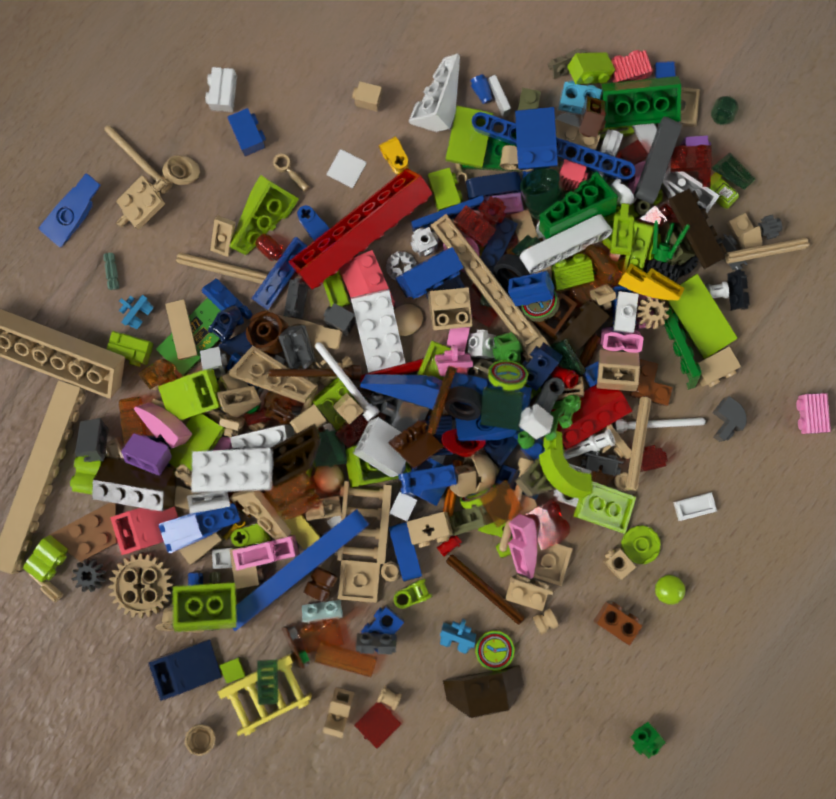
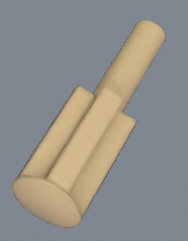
[29,574,63,603]

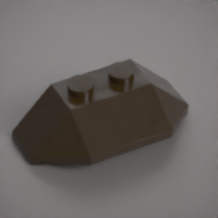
[270,424,321,487]
[443,665,524,718]

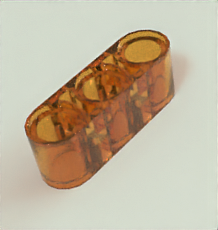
[566,264,621,309]
[119,396,146,447]

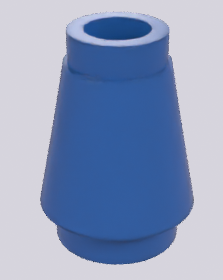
[470,74,493,104]

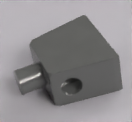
[380,399,430,432]

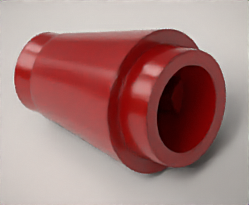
[550,366,579,389]

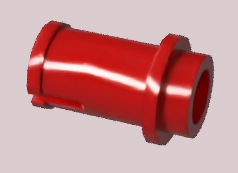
[437,535,462,557]

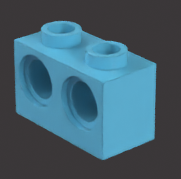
[558,81,602,115]

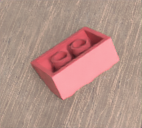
[339,250,395,307]

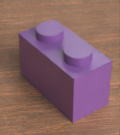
[121,433,172,476]

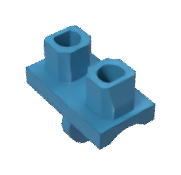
[119,295,154,329]
[440,618,477,654]

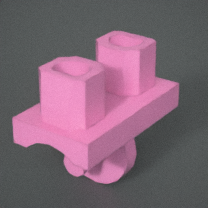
[435,344,473,376]

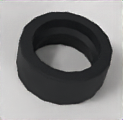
[493,254,530,288]
[444,386,484,421]

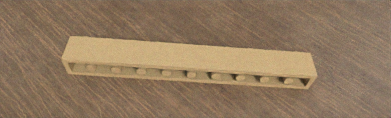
[0,380,86,574]

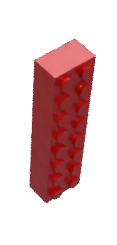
[288,168,433,289]

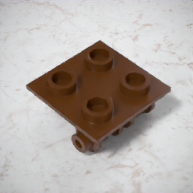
[388,420,444,469]

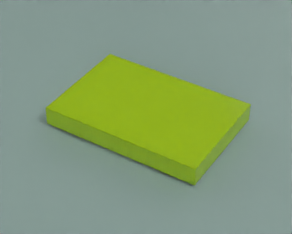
[445,106,493,169]
[168,413,225,471]
[573,481,636,534]

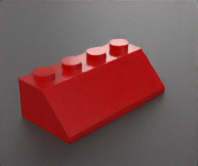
[551,384,632,450]

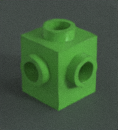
[493,332,522,362]

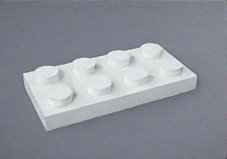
[351,289,405,372]
[192,448,272,493]

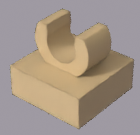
[590,284,616,310]
[219,414,245,437]

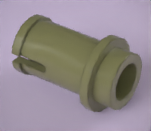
[635,200,651,218]

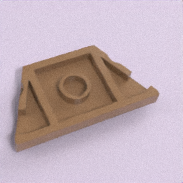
[48,502,118,562]

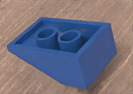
[515,107,558,170]

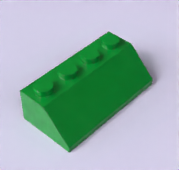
[602,76,681,128]

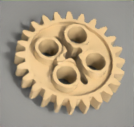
[108,553,174,618]

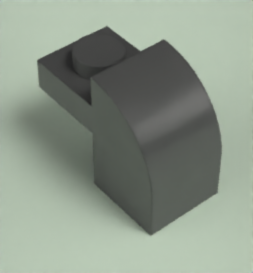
[712,396,747,442]

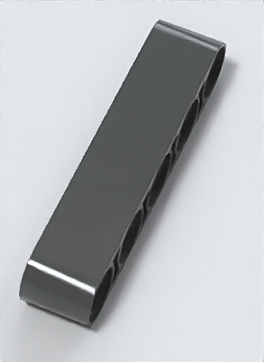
[634,116,682,204]

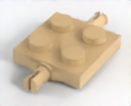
[116,175,167,229]

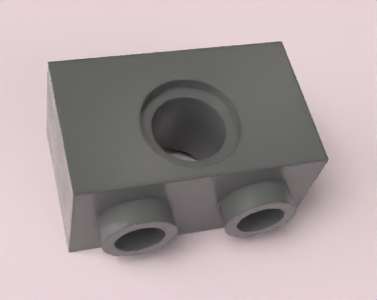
[323,303,356,337]

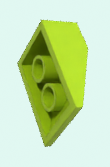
[344,446,411,488]

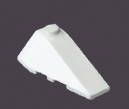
[409,54,460,132]

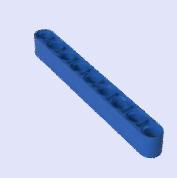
[472,112,635,182]
[233,509,369,631]

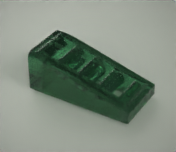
[257,659,278,705]

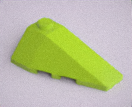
[229,175,299,255]

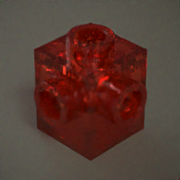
[478,196,507,226]

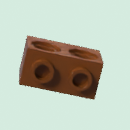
[594,602,642,646]

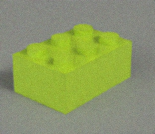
[173,583,236,632]

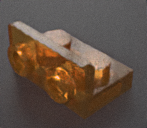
[585,244,623,286]

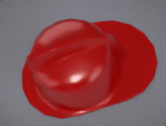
[442,429,486,457]

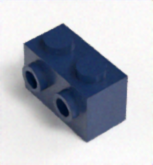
[522,342,562,391]

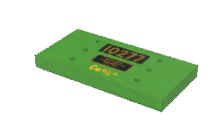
[156,298,221,376]

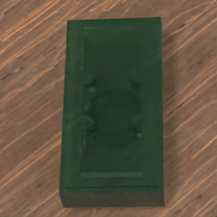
[550,339,586,376]

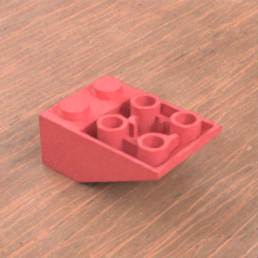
[110,506,178,555]

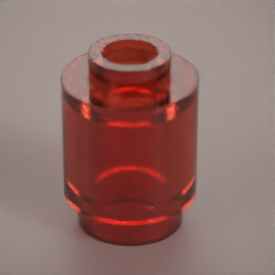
[255,233,283,261]

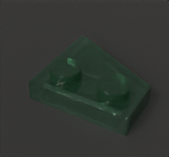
[712,153,756,190]

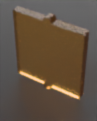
[479,480,523,528]

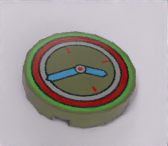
[521,290,560,322]

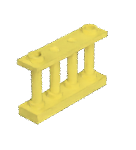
[218,653,312,736]

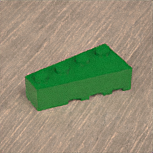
[539,171,618,239]

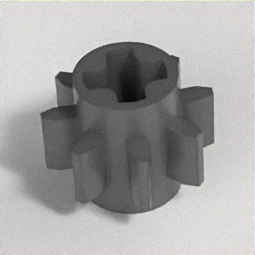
[758,215,782,240]

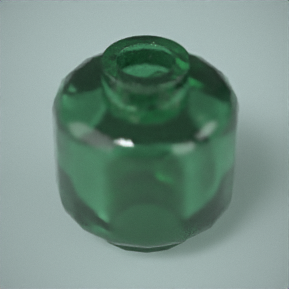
[711,96,739,125]

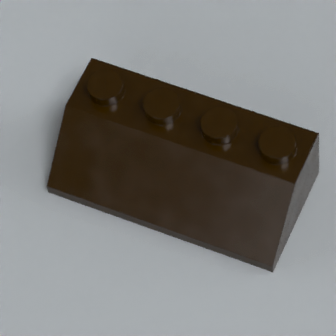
[667,189,727,269]
[92,457,176,512]

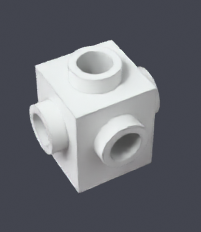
[410,227,439,257]
[468,330,496,359]

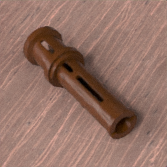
[265,401,323,437]

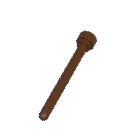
[268,365,361,380]

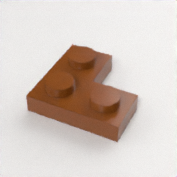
[629,359,673,406]

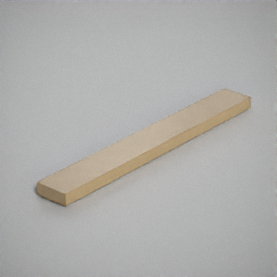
[431,214,539,348]

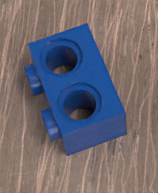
[361,606,404,653]

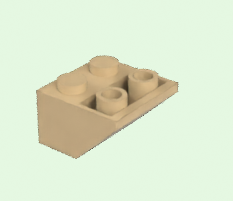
[428,288,472,330]
[597,350,640,391]

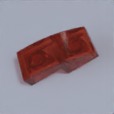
[335,406,375,448]

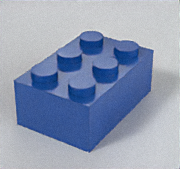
[395,247,464,299]

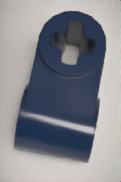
[208,305,241,344]

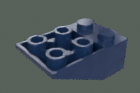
[148,639,222,701]

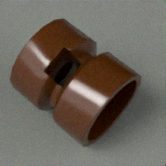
[303,567,338,603]

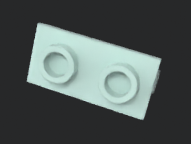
[302,600,343,624]

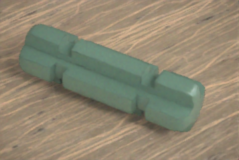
[103,253,119,290]

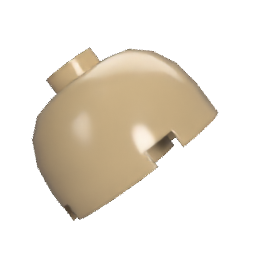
[463,454,498,494]

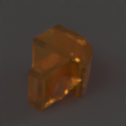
[138,359,179,390]

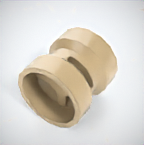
[532,609,559,635]

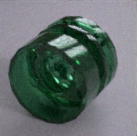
[520,168,566,220]

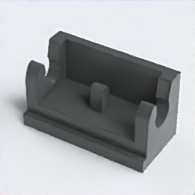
[279,325,317,369]
[75,418,109,462]

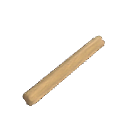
[725,238,809,264]
[176,253,268,284]
[626,397,651,491]

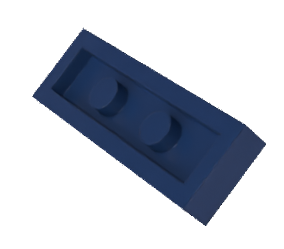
[480,216,518,275]

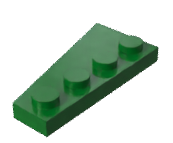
[664,307,702,390]

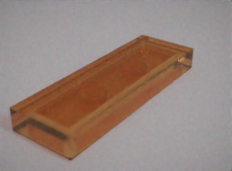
[314,641,377,677]

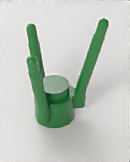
[651,220,690,262]

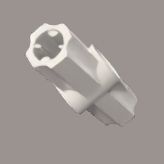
[590,130,623,182]

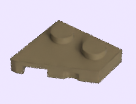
[515,457,557,497]

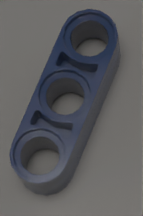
[466,172,523,200]

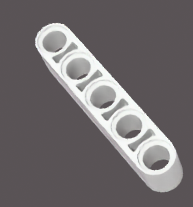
[520,215,613,274]

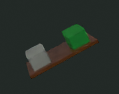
[281,626,310,668]

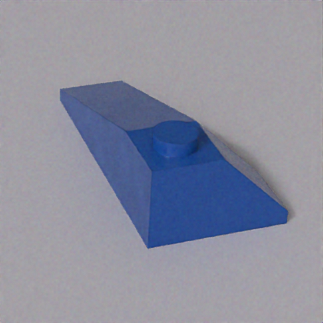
[360,374,444,410]

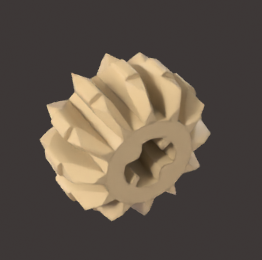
[636,297,669,329]

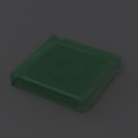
[481,387,524,431]

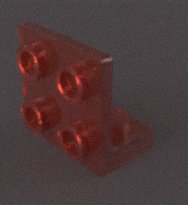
[670,144,712,187]
[524,498,570,550]

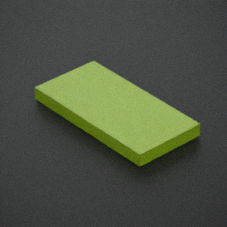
[667,274,738,359]

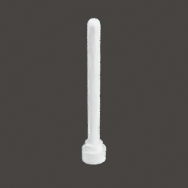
[315,342,380,421]
[613,418,706,434]

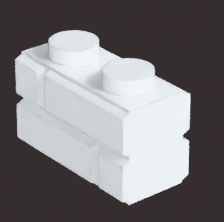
[205,67,237,112]

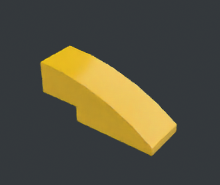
[618,264,685,300]

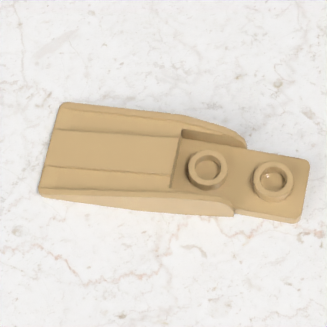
[278,315,342,350]

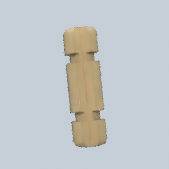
[319,356,354,386]

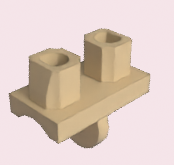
[304,496,342,521]

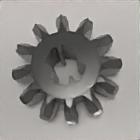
[72,559,107,592]

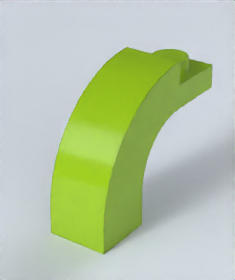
[539,431,593,499]

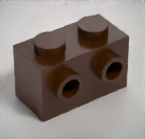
[578,96,606,138]

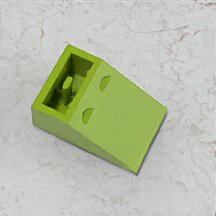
[158,368,221,420]

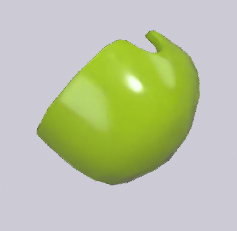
[655,575,685,605]

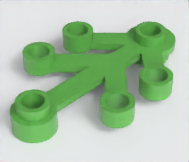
[518,395,581,449]

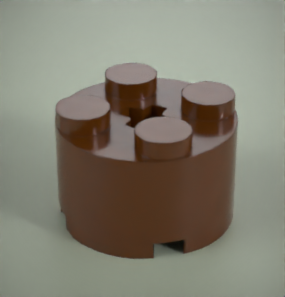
[246,311,289,355]

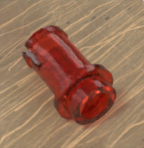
[244,408,271,426]

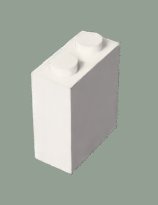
[353,417,406,477]

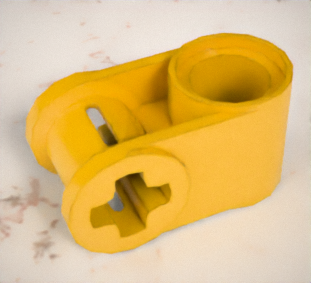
[379,136,409,175]

